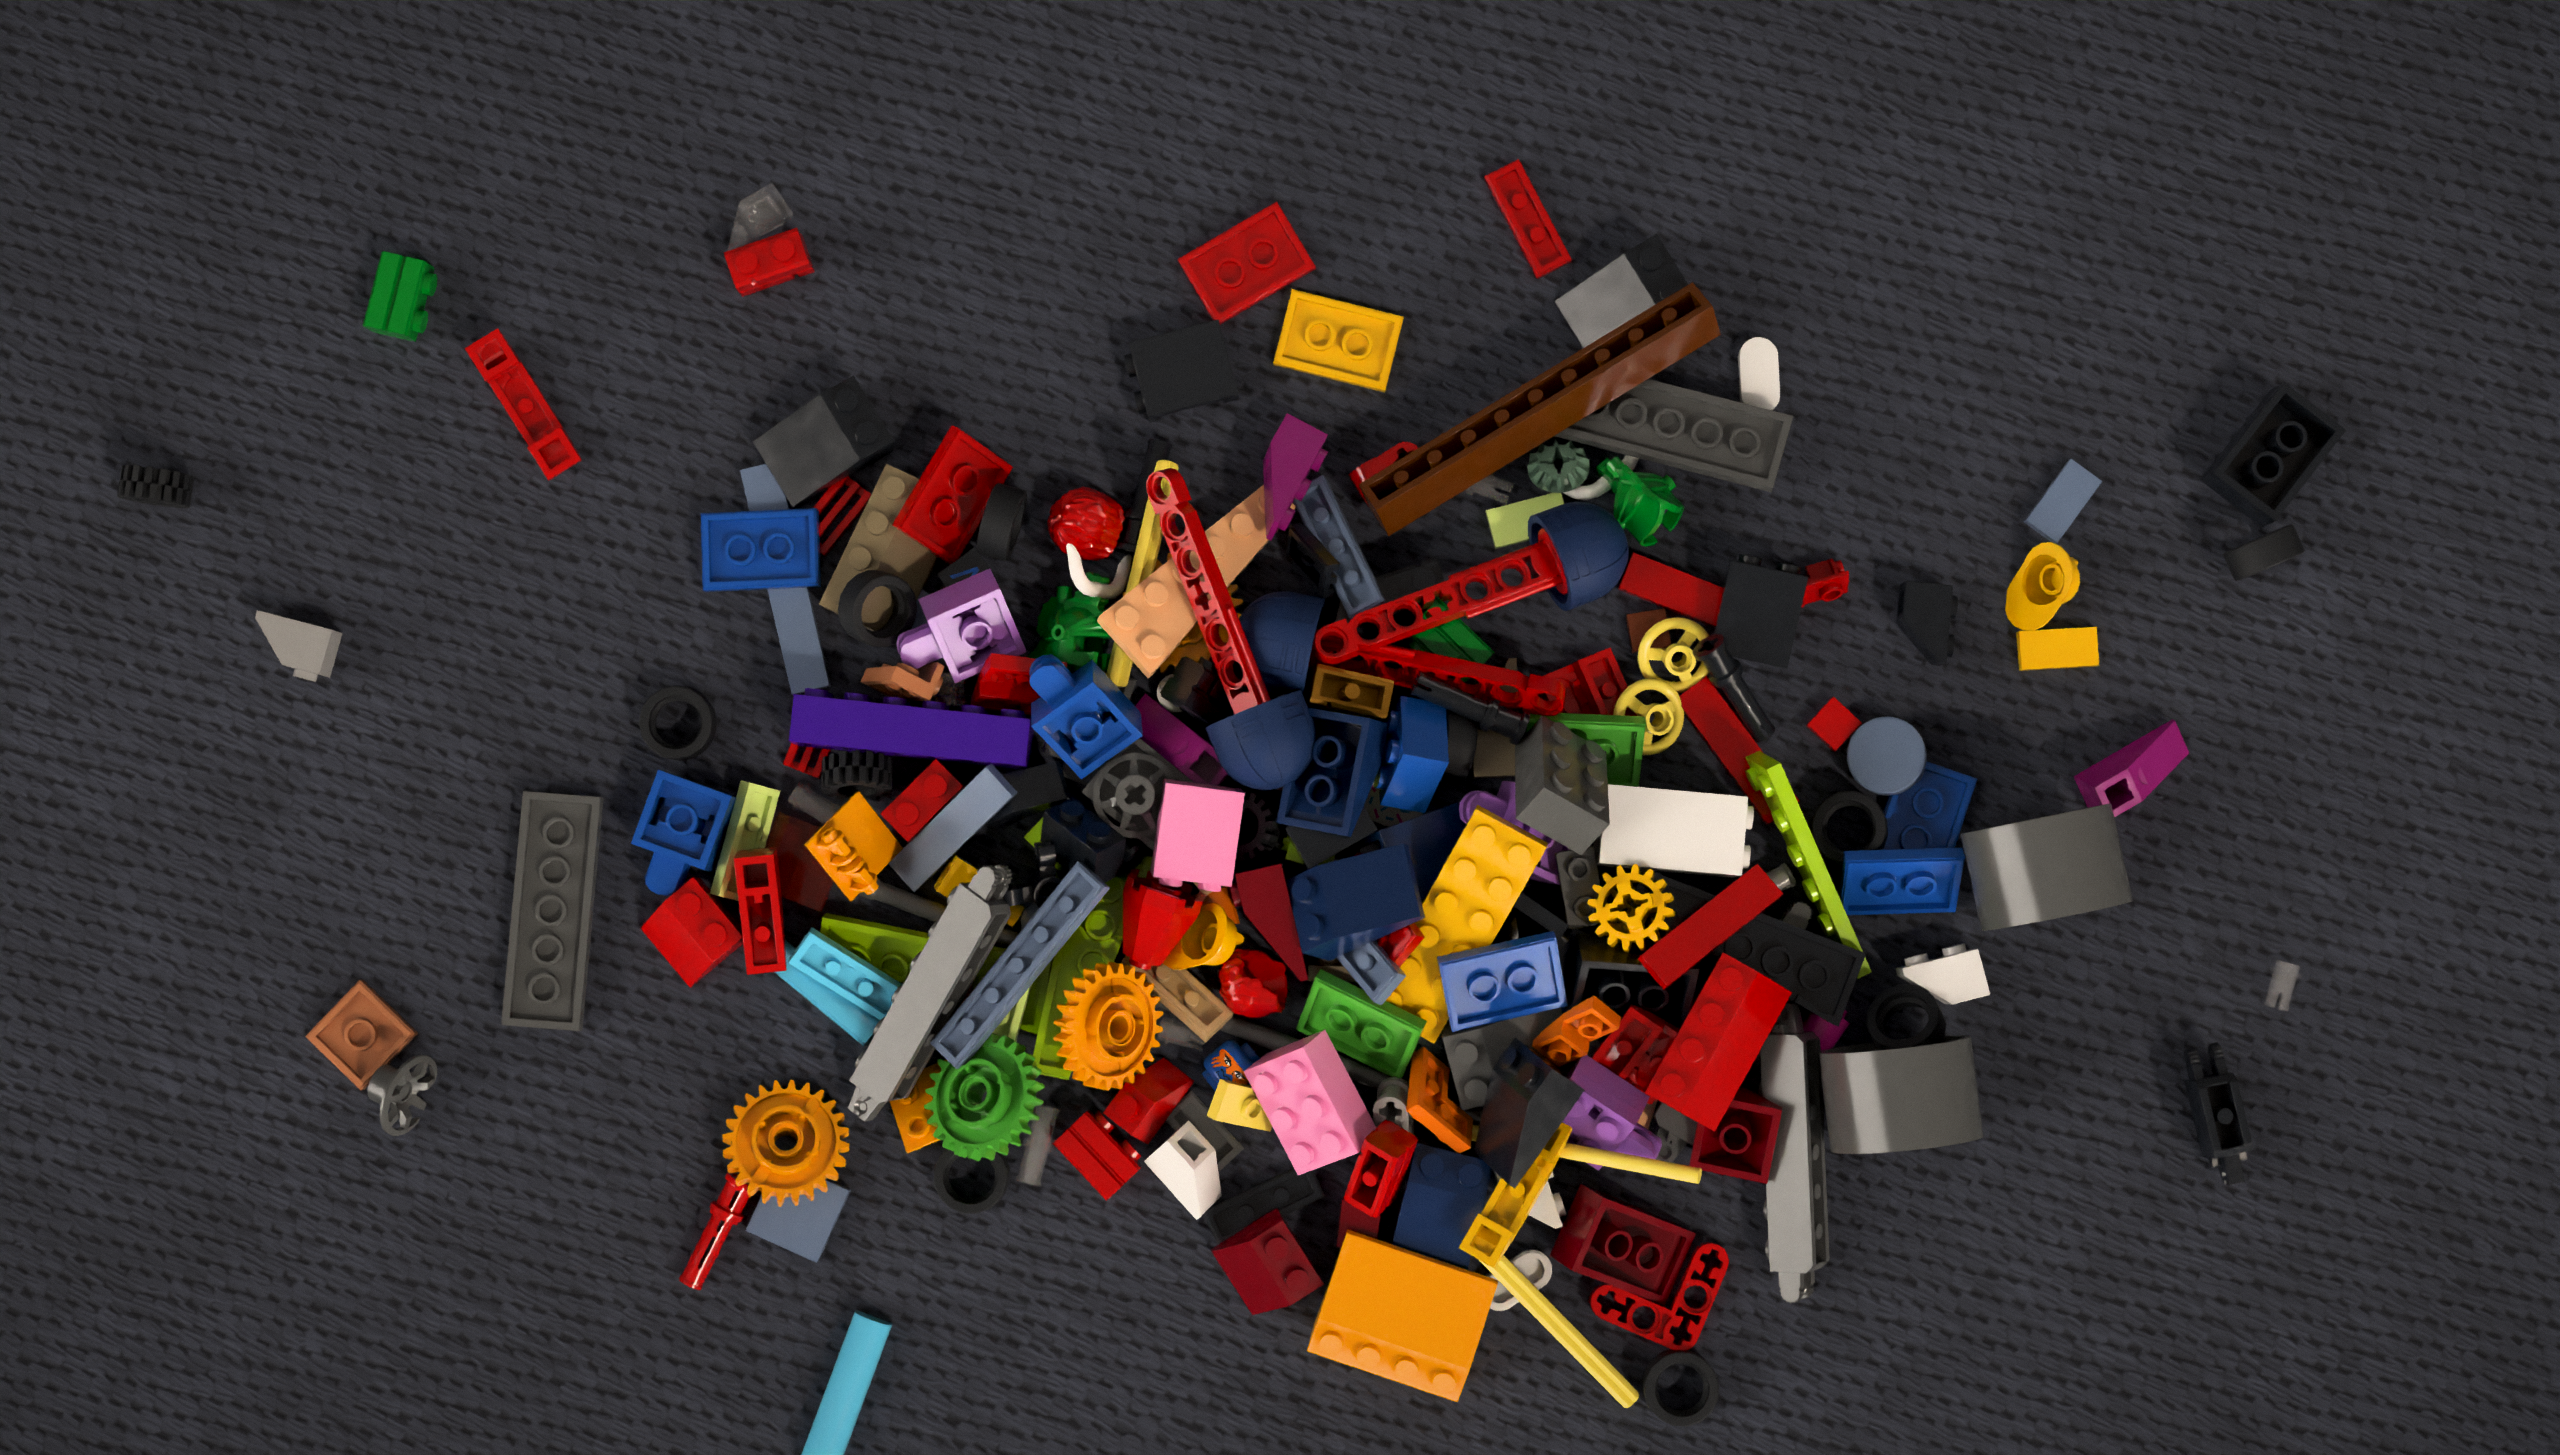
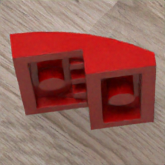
[1540,647,1637,716]
[970,653,1067,716]
[1591,1004,1679,1105]

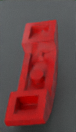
[465,328,582,481]

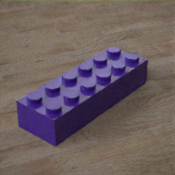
[789,688,1034,770]

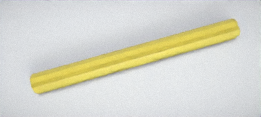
[1106,460,1179,687]
[1479,1255,1639,1408]

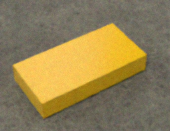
[2016,627,2099,671]

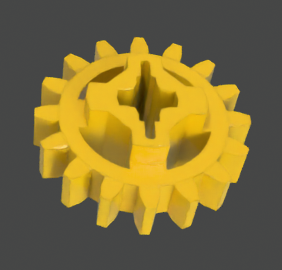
[1587,864,1675,952]

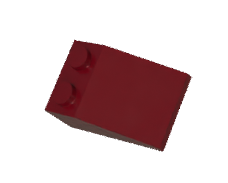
[1230,864,1308,982]
[1550,1184,1696,1305]

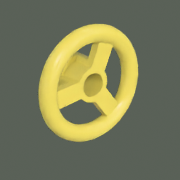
[1637,617,1709,693]
[1613,678,1684,755]

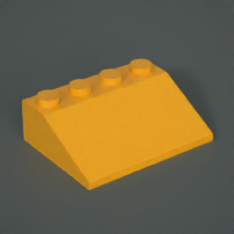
[1307,1229,1498,1402]

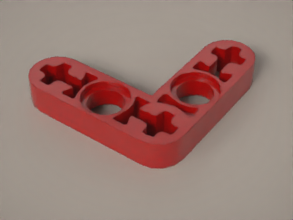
[1589,1242,1729,1351]

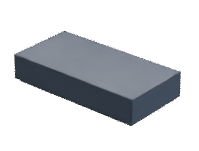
[2023,459,2102,544]

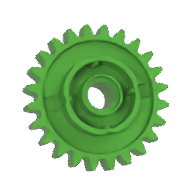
[924,1033,1045,1161]

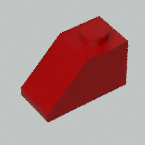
[1103,1058,1194,1144]

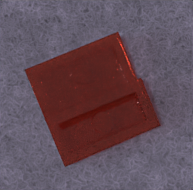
[765,812,834,912]

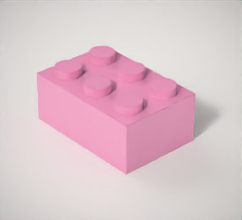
[1244,1030,1376,1175]

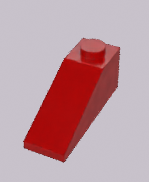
[734,847,787,975]

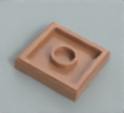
[305,980,418,1090]

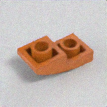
[1532,996,1621,1067]

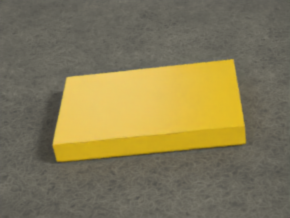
[1273,289,1404,393]

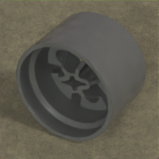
[1961,803,2133,931]
[1818,1035,1984,1154]

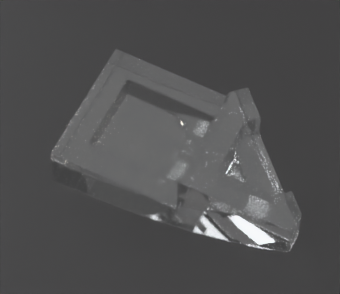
[727,183,793,251]

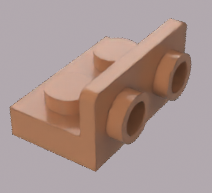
[861,662,945,702]

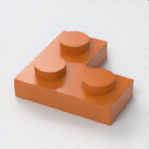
[1406,1047,1473,1154]

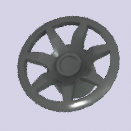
[1093,753,1175,838]
[368,1054,438,1136]

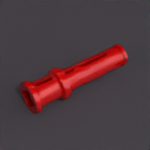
[679,1171,749,1290]

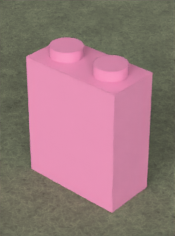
[1150,779,1245,892]

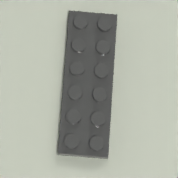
[1555,379,1793,493]
[501,791,604,1031]

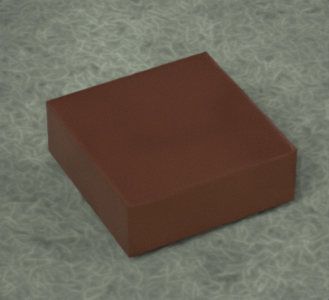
[1626,608,1671,654]

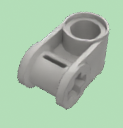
[1373,1077,1415,1135]

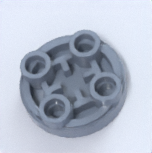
[1847,717,1927,796]

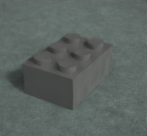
[1515,716,1610,855]

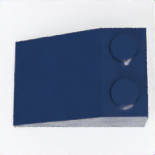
[1276,708,1389,837]
[1286,843,1425,961]
[1392,1143,1492,1269]

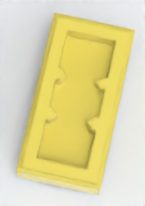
[1207,1079,1272,1132]

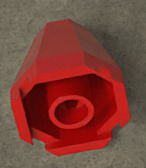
[1123,869,1206,970]

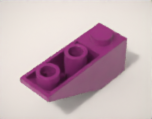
[1263,413,1328,541]
[1135,693,1229,786]
[2073,719,2189,817]

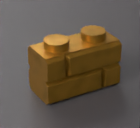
[1304,663,1394,721]

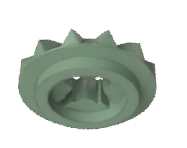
[1527,439,1590,493]

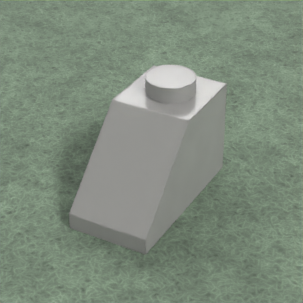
[255,610,343,682]

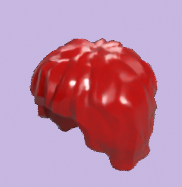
[1047,487,1125,561]
[1218,949,1288,1018]

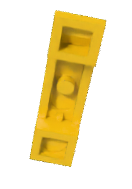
[1459,1122,1572,1268]

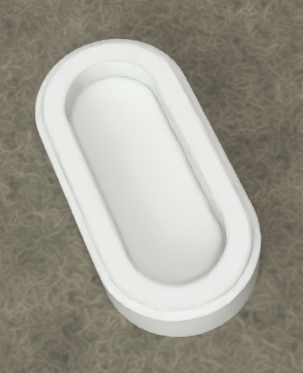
[1738,337,1780,410]
[1486,1249,1552,1311]

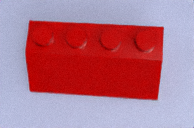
[1645,952,1792,1132]

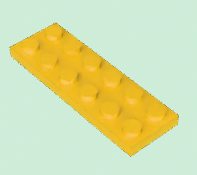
[1386,805,1548,1044]

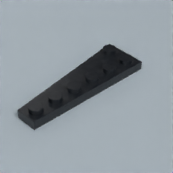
[1628,868,1866,1027]

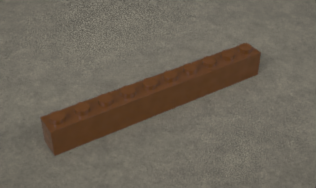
[1359,282,1721,536]

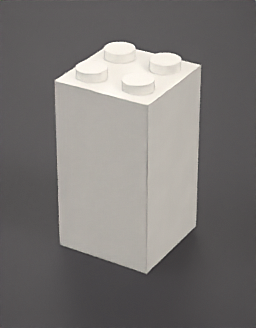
[1594,784,1754,878]

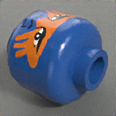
[1201,1040,1260,1091]

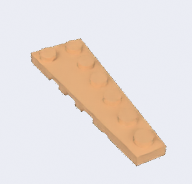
[1097,485,1296,678]

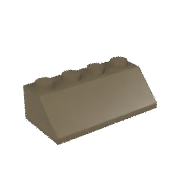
[819,464,939,631]

